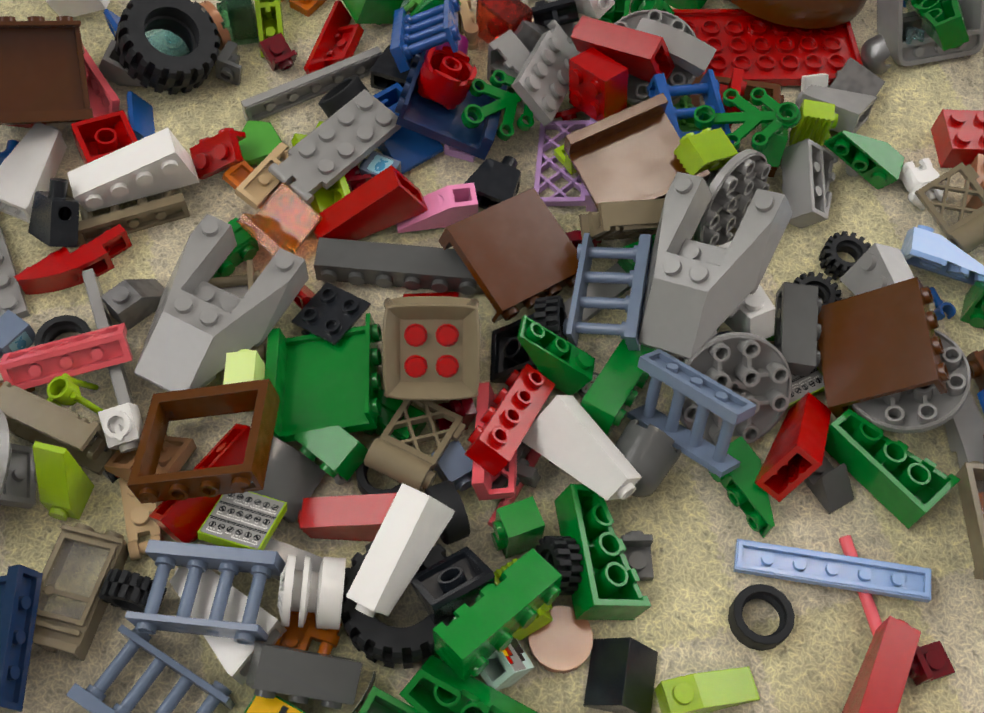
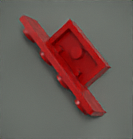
[304,0,364,74]

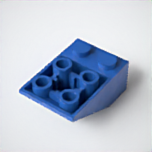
[373,82,444,175]

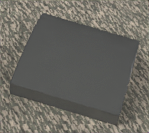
[250,436,326,523]

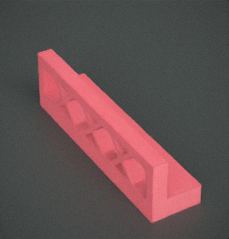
[83,47,120,118]
[0,322,133,390]
[471,382,518,501]

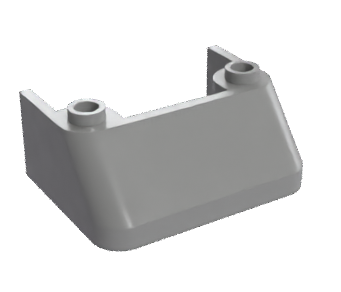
[877,0,984,66]

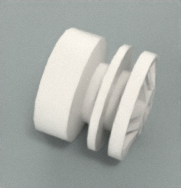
[277,554,346,630]

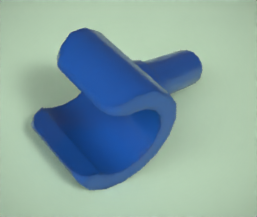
[930,287,956,320]

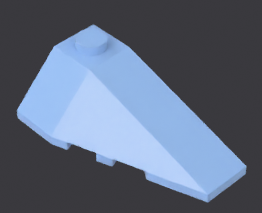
[901,225,984,285]

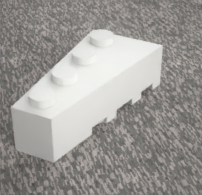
[67,127,200,212]
[718,241,776,339]

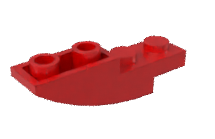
[14,224,132,295]

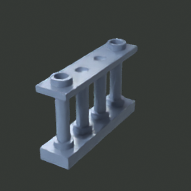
[563,233,654,351]
[627,349,757,478]
[125,539,286,645]
[66,625,235,713]

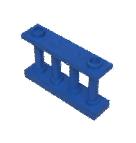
[390,0,461,73]
[646,69,739,153]

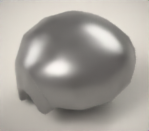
[861,33,891,75]

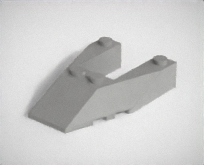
[638,172,793,359]
[134,214,309,392]

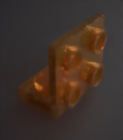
[236,183,322,257]

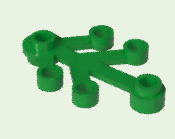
[461,69,534,141]
[694,87,801,151]

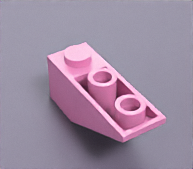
[397,183,478,233]

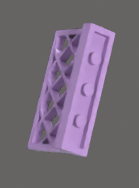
[534,117,597,212]

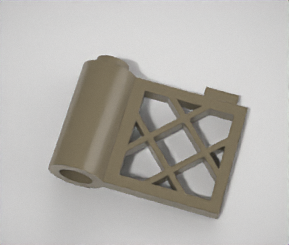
[915,162,984,254]
[364,400,466,492]

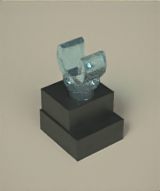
[902,11,925,44]

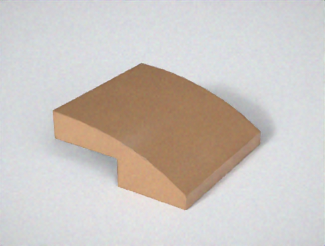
[104,433,197,481]

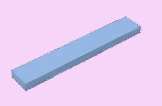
[733,539,931,603]

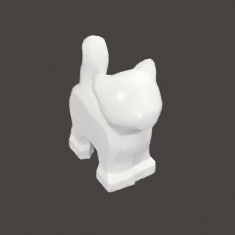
[899,158,948,211]

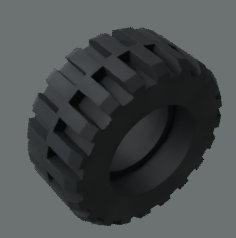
[115,0,220,95]
[341,541,455,669]

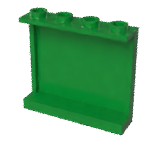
[264,313,382,442]

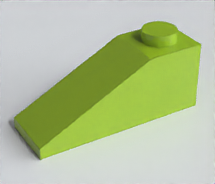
[254,0,284,58]
[32,441,94,521]
[654,666,760,713]

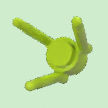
[47,373,103,414]

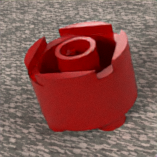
[417,46,477,109]

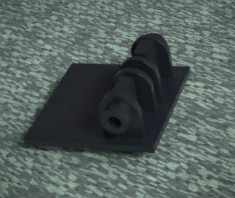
[291,282,371,346]

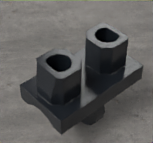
[531,0,579,28]

